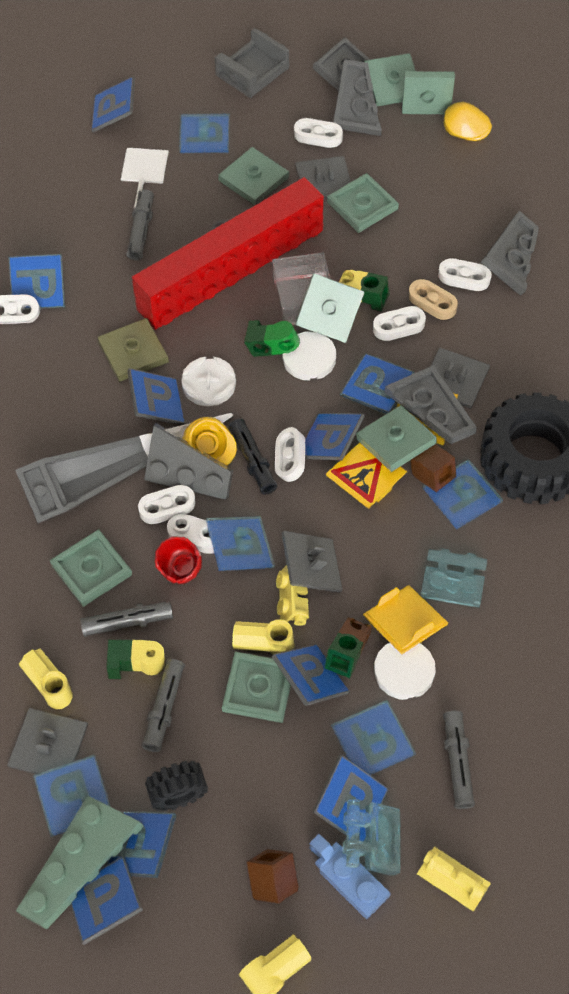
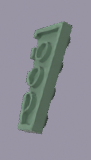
[16,796,144,930]

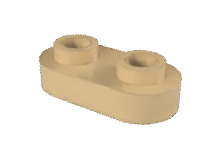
[409,279,458,320]

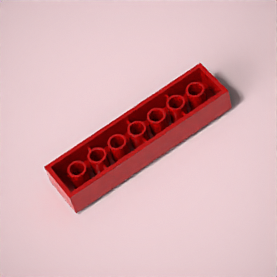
[132,177,324,330]

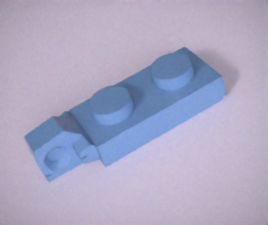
[309,834,391,919]

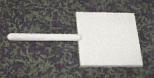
[121,148,169,208]

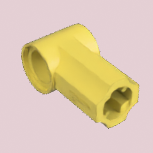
[233,619,294,655]
[19,648,73,709]
[239,934,311,994]

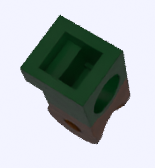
[325,617,372,679]

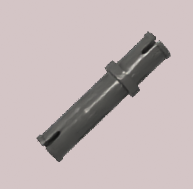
[126,189,154,260]
[80,600,173,637]
[141,659,185,752]
[443,711,475,809]

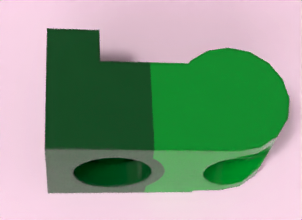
[244,320,300,357]

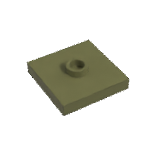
[97,318,169,382]

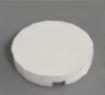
[283,332,336,381]
[181,357,236,407]
[374,643,436,700]

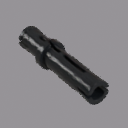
[229,418,278,495]

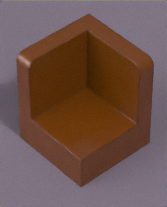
[411,444,457,492]
[247,849,299,904]

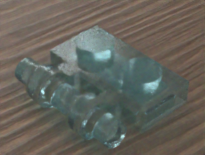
[421,548,487,608]
[343,799,400,876]

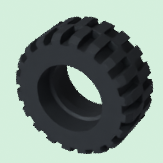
[480,392,569,504]

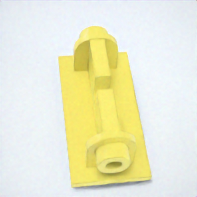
[276,565,309,626]
[417,847,491,912]

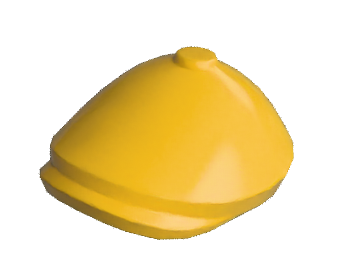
[443,102,492,141]
[182,417,237,466]

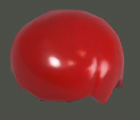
[155,536,202,584]

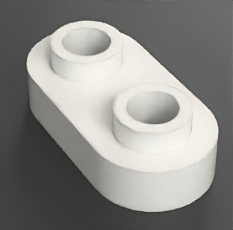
[294,118,343,148]
[438,258,491,291]
[0,295,40,324]
[373,306,426,341]
[275,427,305,482]
[138,485,195,524]
[167,514,217,554]

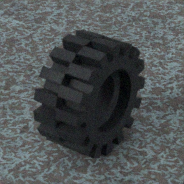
[145,761,208,811]

